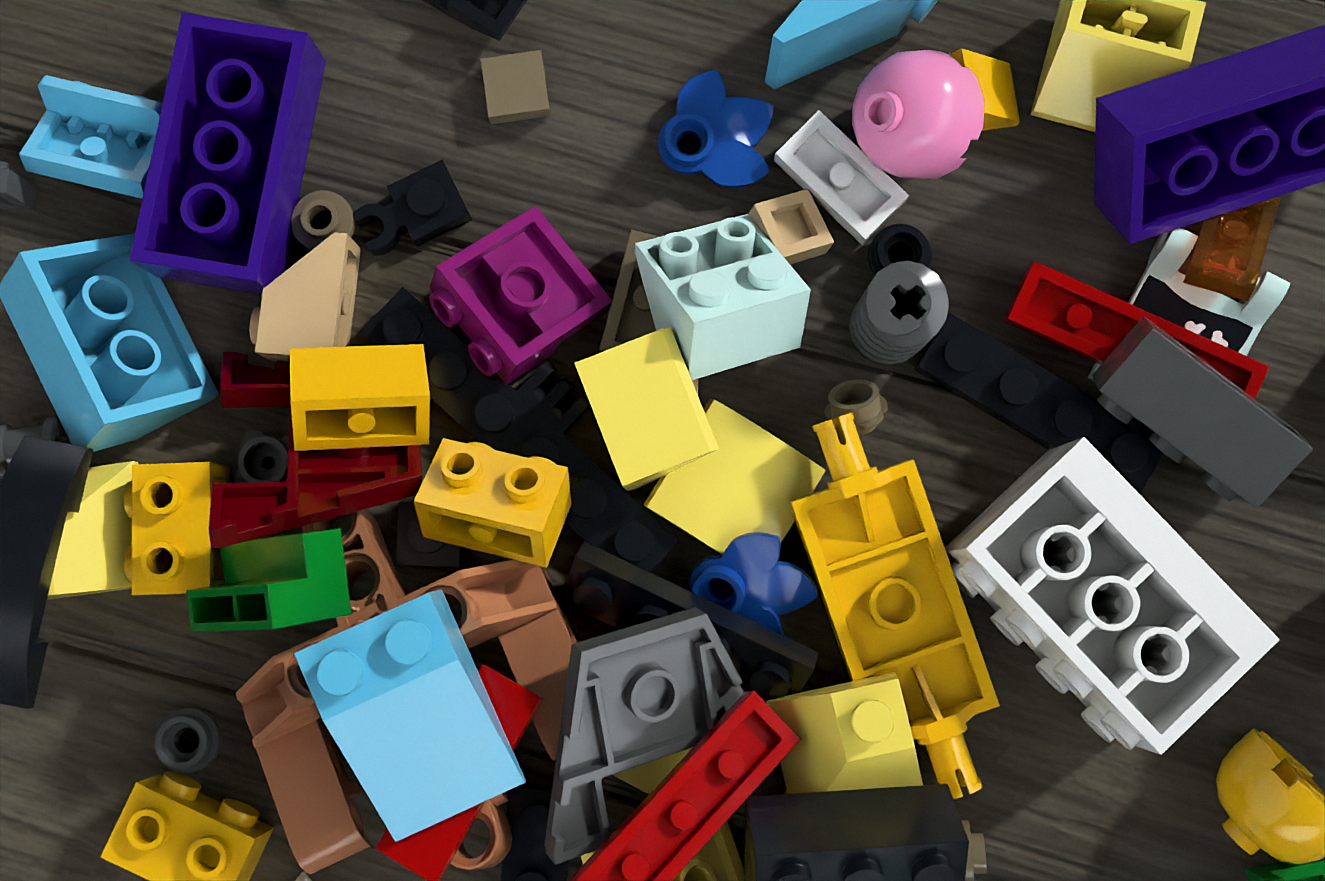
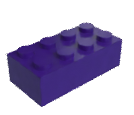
[130,12,326,295]
[1094,25,1325,244]

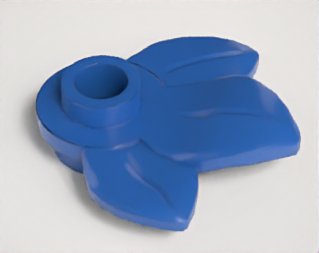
[658,70,774,188]
[689,532,818,636]

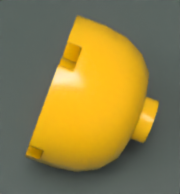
[1216,728,1325,864]

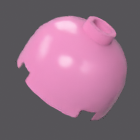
[852,50,984,179]

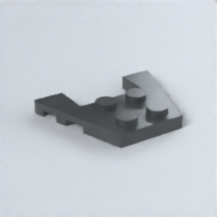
[544,607,785,865]

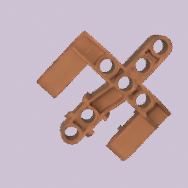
[235,509,578,874]

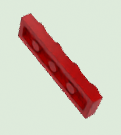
[1003,261,1270,399]
[568,690,801,881]

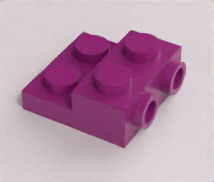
[429,206,612,385]

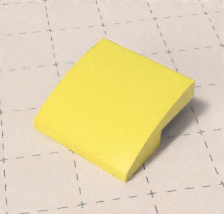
[643,398,826,555]

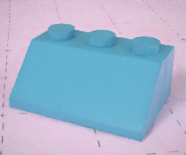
[0,233,219,452]

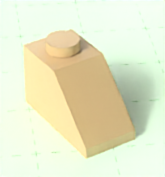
[249,232,361,363]

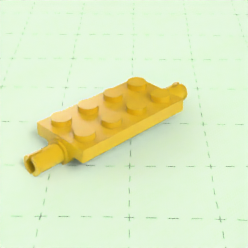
[789,412,1000,799]

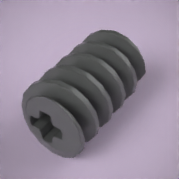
[849,261,949,365]

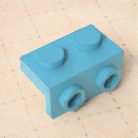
[19,75,162,199]

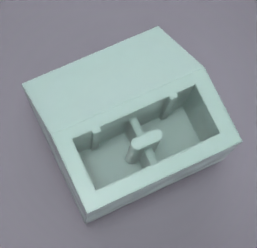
[635,214,811,380]

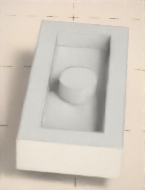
[774,110,909,245]

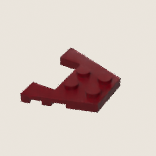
[209,352,422,548]

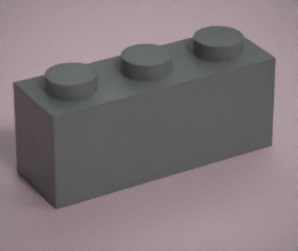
[1092,316,1314,508]

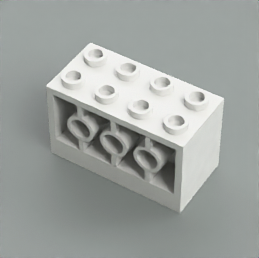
[945,437,1280,755]

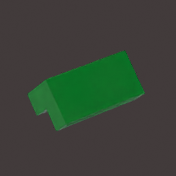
[186,528,352,632]

